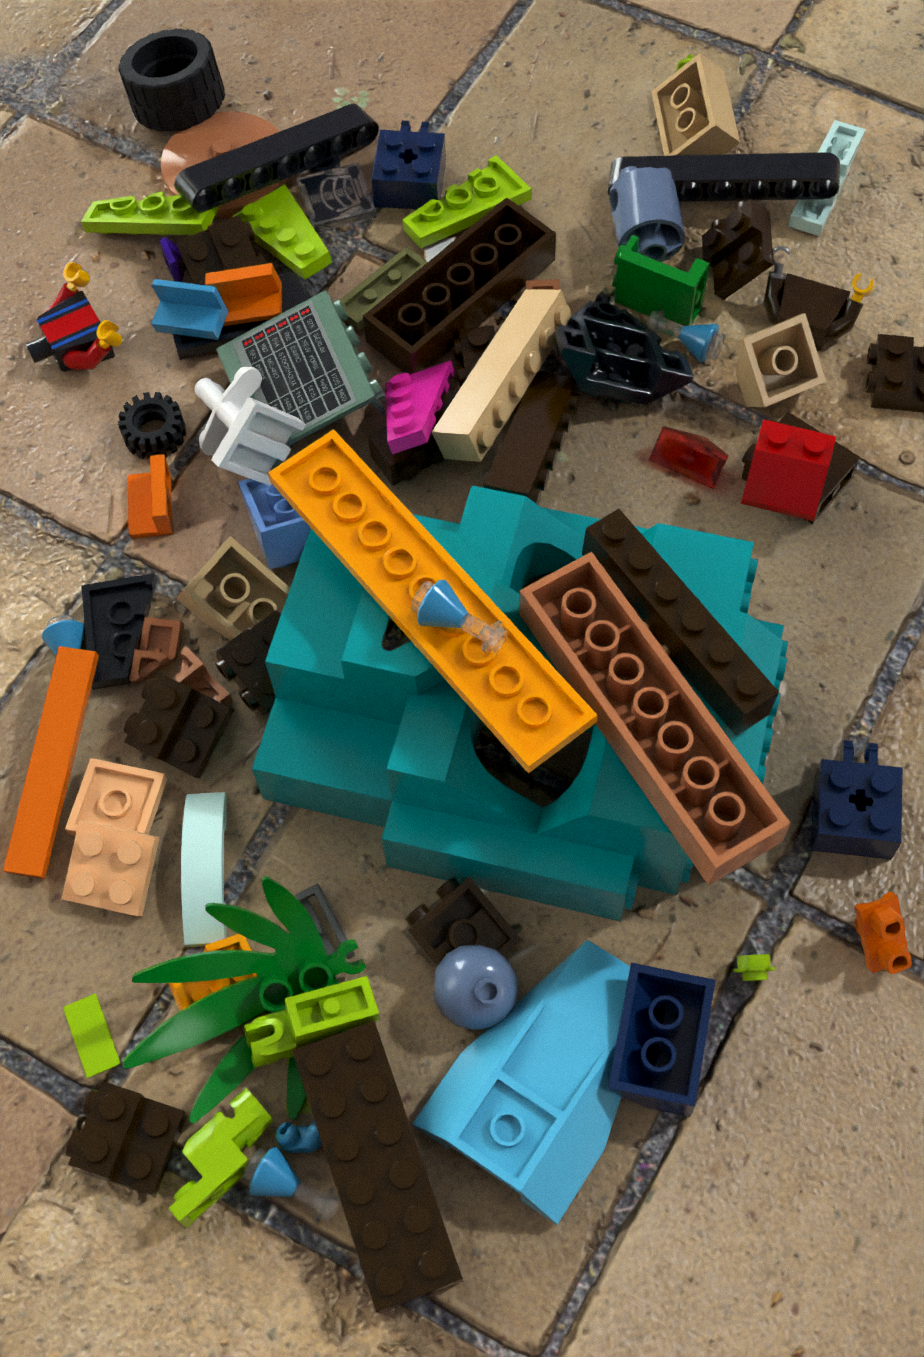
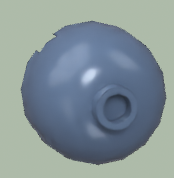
[433,945,519,1030]

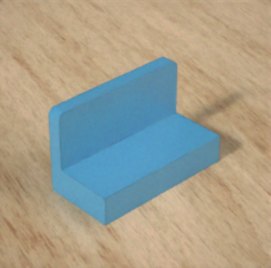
[151,279,229,340]

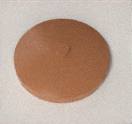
[161,111,288,218]

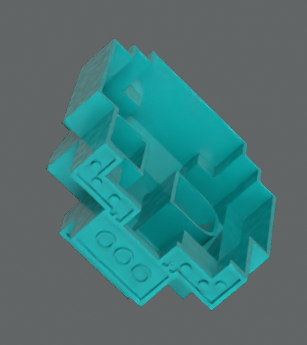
[252,485,788,922]

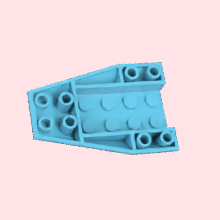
[412,940,630,1225]

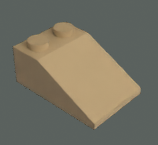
[176,536,290,641]

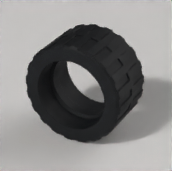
[118,29,225,132]

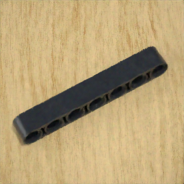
[174,104,379,212]
[608,152,840,202]

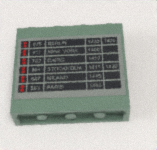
[216,290,386,469]

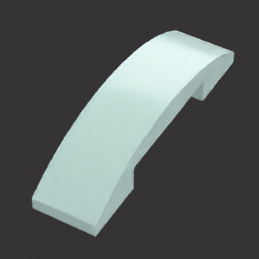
[181,792,227,947]

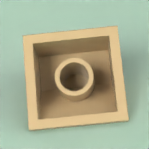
[736,313,826,408]

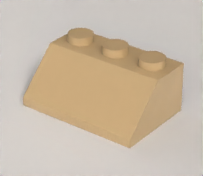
[651,53,740,156]

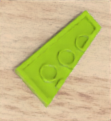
[403,155,532,249]
[232,184,333,280]
[81,191,221,236]

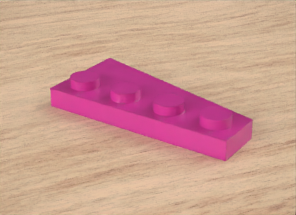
[385,360,455,454]

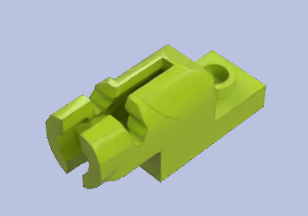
[244,976,379,1068]
[168,1088,273,1228]

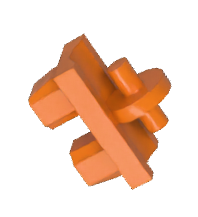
[854,891,912,974]

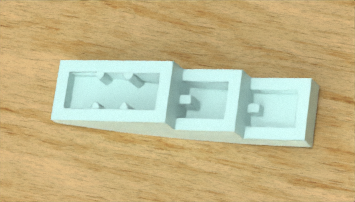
[788,120,866,236]

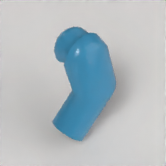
[275,1120,322,1153]

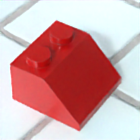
[741,419,837,521]

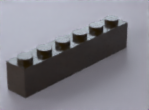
[483,371,580,505]
[582,509,779,737]

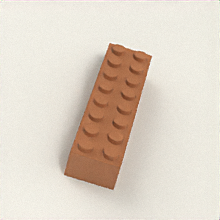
[519,552,791,886]

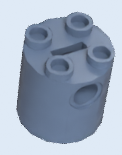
[609,166,685,262]

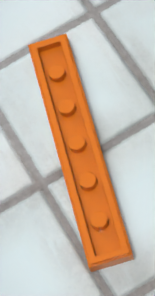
[3,646,99,879]

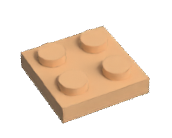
[65,758,167,836]
[62,820,160,916]

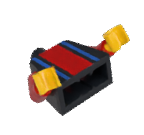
[25,262,122,372]

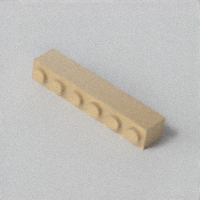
[432,289,571,462]

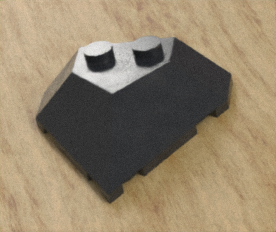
[554,291,694,405]

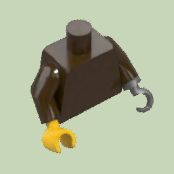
[763,246,875,351]

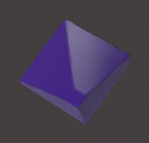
[159,237,185,282]

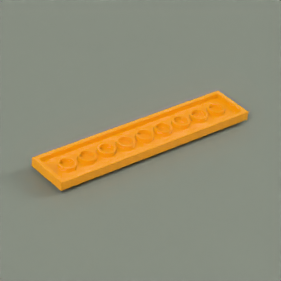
[268,429,597,774]

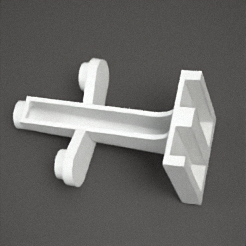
[194,367,306,486]

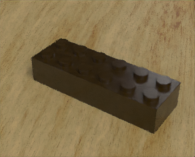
[363,197,556,375]
[292,1021,463,1314]

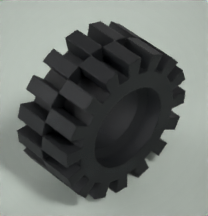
[118,392,186,460]

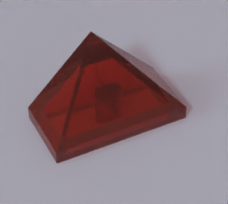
[649,426,729,489]

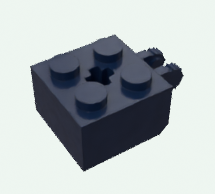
[371,120,446,210]
[811,740,903,860]

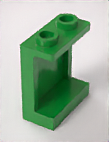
[612,235,709,329]

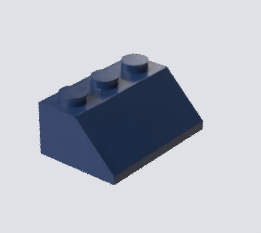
[608,963,716,1117]

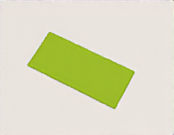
[63,993,121,1078]

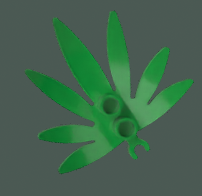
[123,876,366,1124]

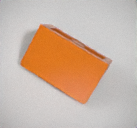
[205,263,282,326]
[127,454,173,538]

